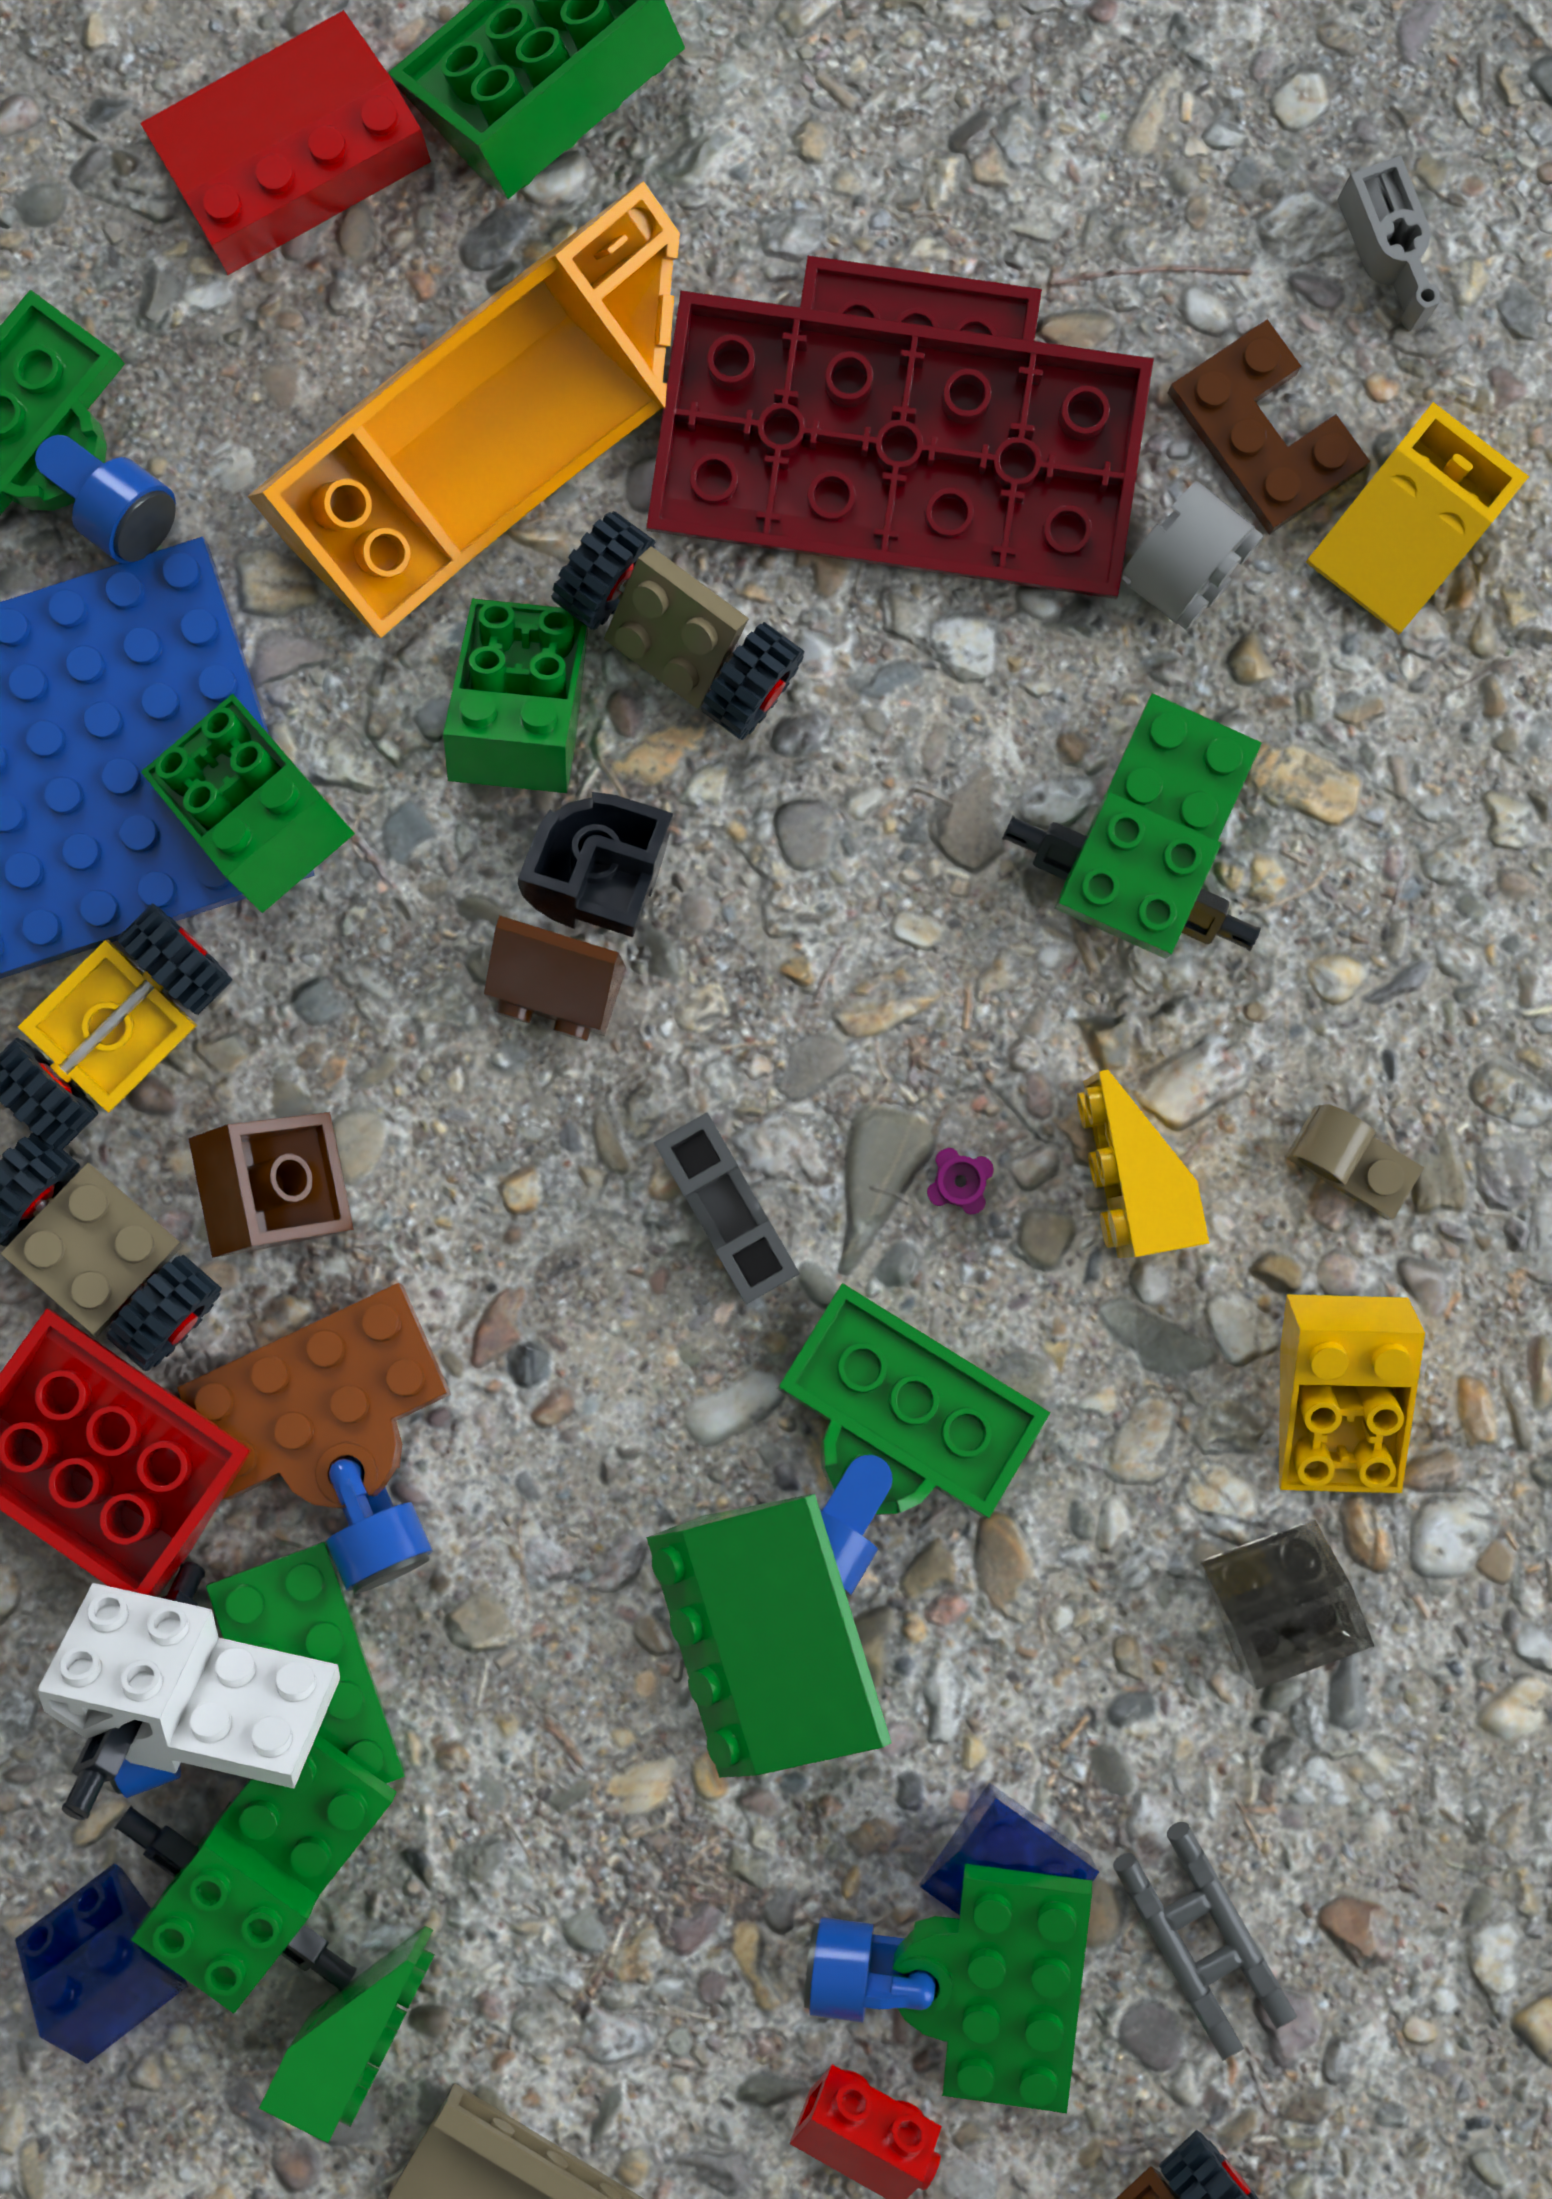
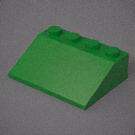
[388,0,685,199]
[646,1494,892,1778]

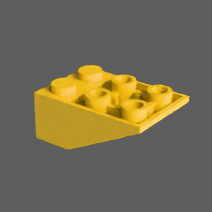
[1306,402,1529,635]
[1077,1070,1210,1258]
[1279,1294,1425,1493]

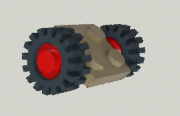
[551,511,805,740]
[0,1133,222,1371]

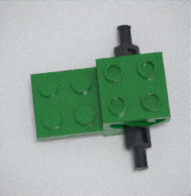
[1002,693,1262,959]
[114,1734,397,2014]

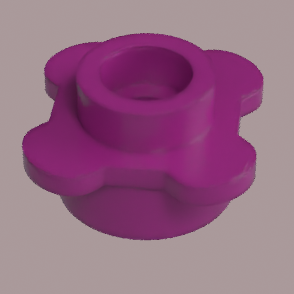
[927,1148,994,1215]

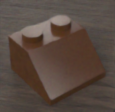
[484,915,626,1041]
[188,1112,354,1258]

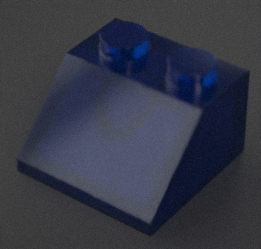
[919,1782,1099,1916]

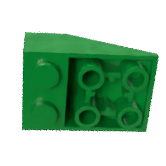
[443,598,588,793]
[141,693,355,913]
[259,1926,435,2143]

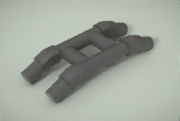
[1113,1822,1298,2061]

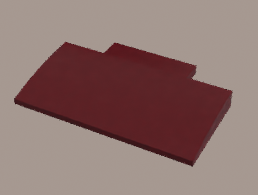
[646,255,1154,599]

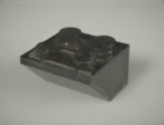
[1199,1519,1374,1690]

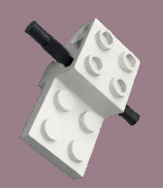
[37,1561,340,1820]

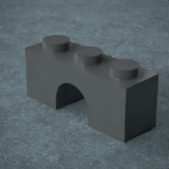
[654,1112,800,1304]

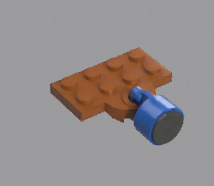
[177,1283,451,1594]

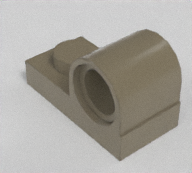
[1285,1104,1424,1220]

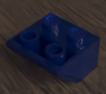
[15,1863,188,2064]

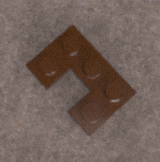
[1167,319,1371,535]

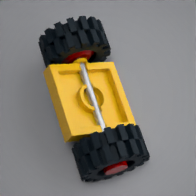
[0,903,232,1149]

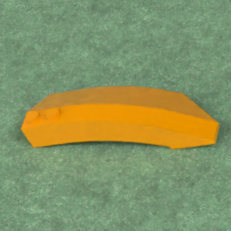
[247,181,680,638]

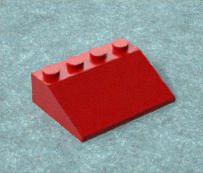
[140,10,431,275]
[0,1308,252,1597]

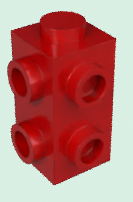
[789,2064,942,2199]

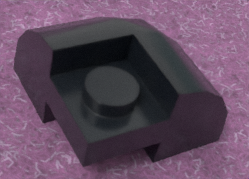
[518,792,673,937]

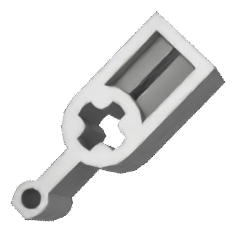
[1337,155,1440,331]

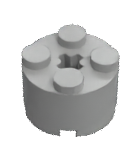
[1121,481,1264,631]

